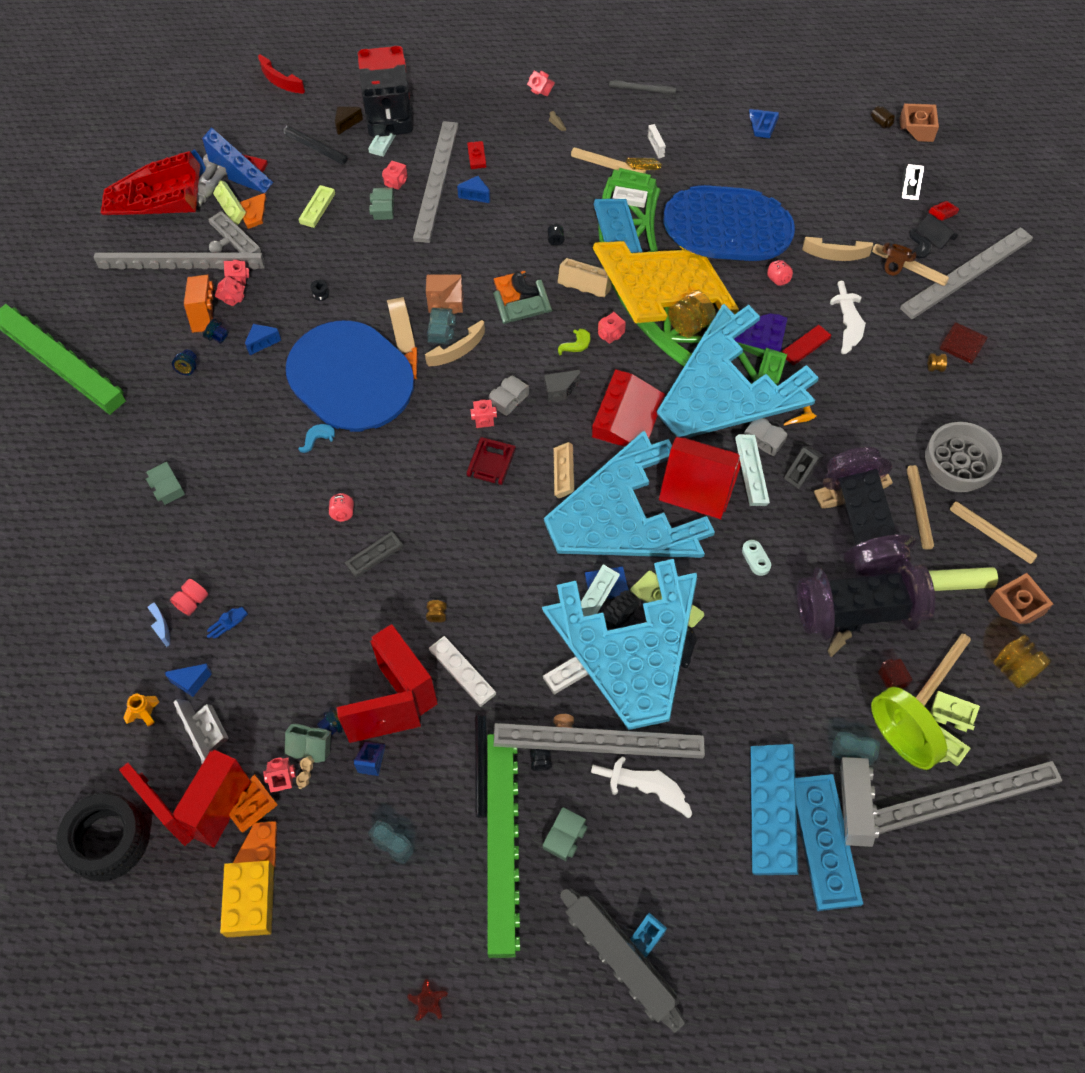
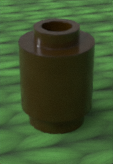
[871,106,895,129]

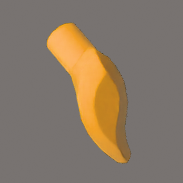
[783,406,817,426]

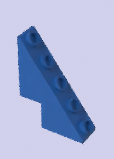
[202,128,273,193]

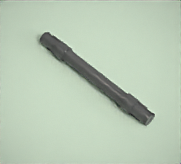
[609,80,676,95]

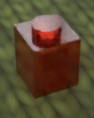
[878,658,913,689]

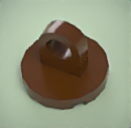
[882,243,917,276]

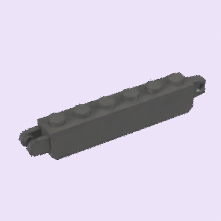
[560,888,686,1032]

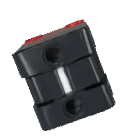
[358,46,413,137]

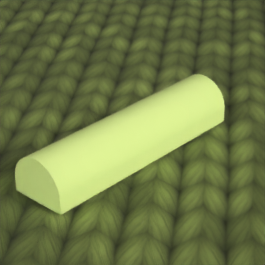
[913,567,998,592]

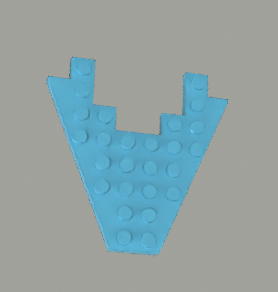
[657,304,818,438]
[544,431,715,558]
[542,559,697,730]

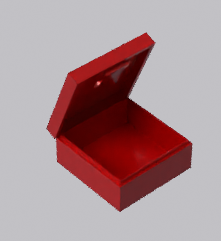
[659,437,741,519]
[336,624,438,743]
[119,750,251,848]

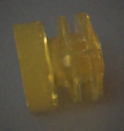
[668,290,716,338]
[993,635,1052,689]

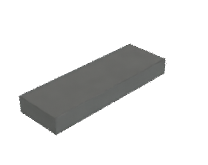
[344,531,404,578]

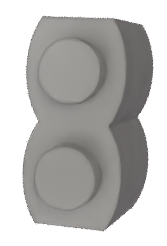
[489,375,529,416]
[744,418,788,456]

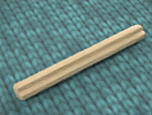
[571,147,646,174]
[872,244,949,286]
[907,465,934,550]
[950,501,1037,564]
[916,634,971,706]

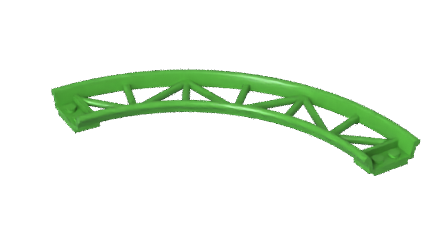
[599,168,787,386]

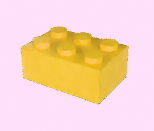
[220,861,274,937]

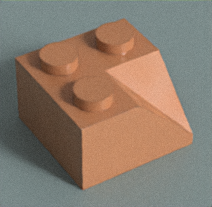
[900,103,939,142]
[426,275,464,314]
[988,573,1053,624]

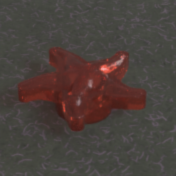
[407,979,448,1022]

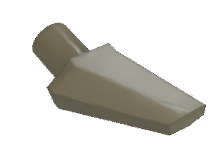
[549,111,566,131]
[827,630,852,657]

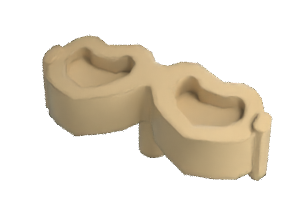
[296,756,314,789]

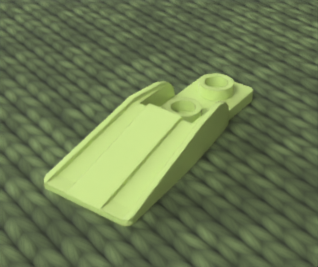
[630,571,704,627]

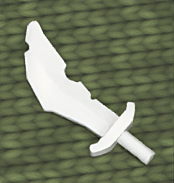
[830,281,866,354]
[591,757,692,818]

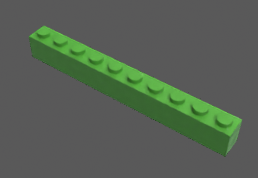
[0,304,126,415]
[488,734,520,958]

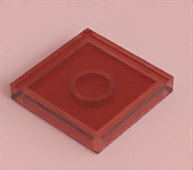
[940,322,988,364]

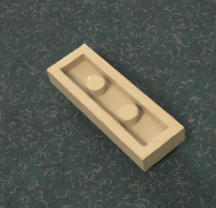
[554,442,574,498]

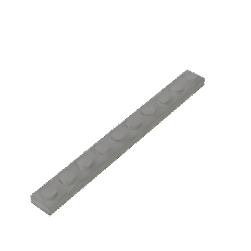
[413,121,459,243]
[900,227,1033,319]
[94,253,265,269]
[493,723,705,759]
[874,761,1062,834]

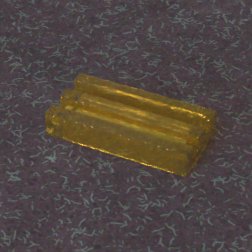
[626,158,662,170]

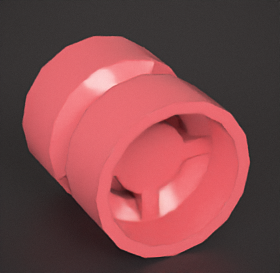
[170,579,208,616]

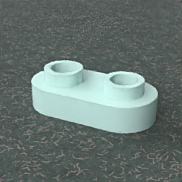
[742,540,771,576]

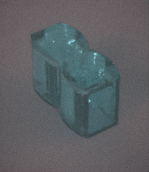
[427,308,456,345]
[831,732,880,765]
[368,820,414,864]

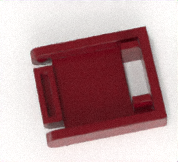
[467,437,516,485]

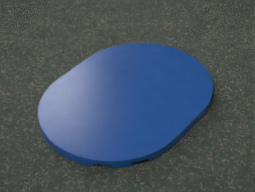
[663,185,795,261]
[286,321,414,432]

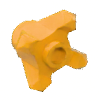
[123,693,159,726]

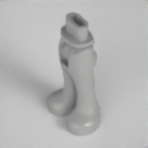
[196,154,227,206]

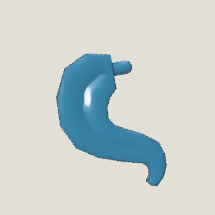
[299,424,335,453]

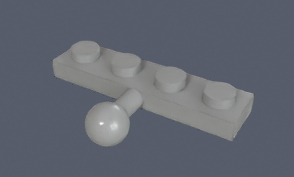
[208,211,261,253]

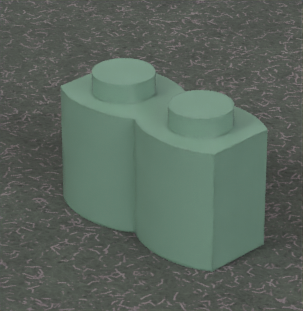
[369,187,394,220]
[146,462,185,505]
[285,724,331,763]
[543,807,588,861]

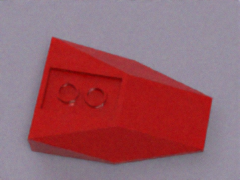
[101,151,200,215]

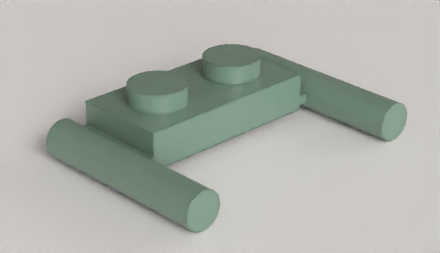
[493,280,552,324]

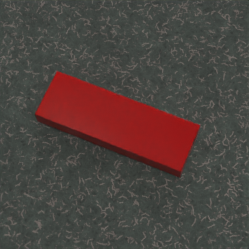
[782,325,831,366]

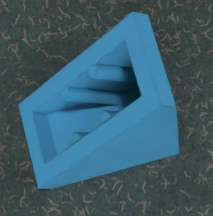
[630,913,667,957]

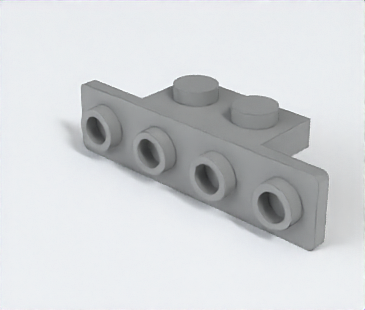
[173,699,229,764]

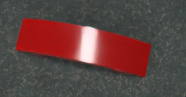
[258,54,305,94]

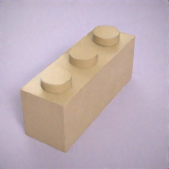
[558,258,612,297]

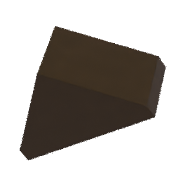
[335,106,363,135]

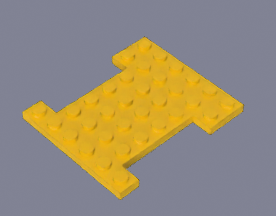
[593,241,739,323]

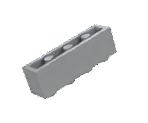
[840,757,879,847]

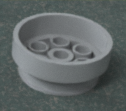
[925,422,1002,492]

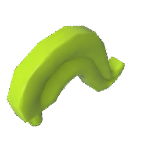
[558,329,590,355]

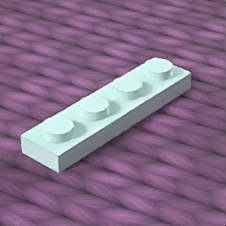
[735,434,770,506]

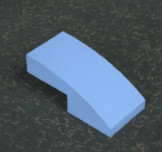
[148,603,170,647]

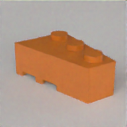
[184,275,214,333]

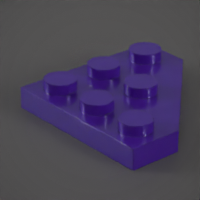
[734,313,787,352]

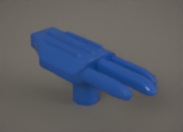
[207,607,248,639]

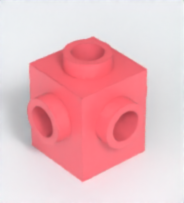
[527,70,555,96]
[382,161,408,190]
[224,260,249,285]
[215,276,245,306]
[598,312,626,344]
[470,400,497,428]
[263,758,296,792]

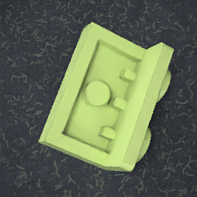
[930,691,980,732]

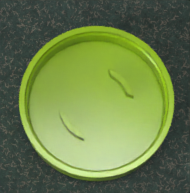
[871,687,947,770]

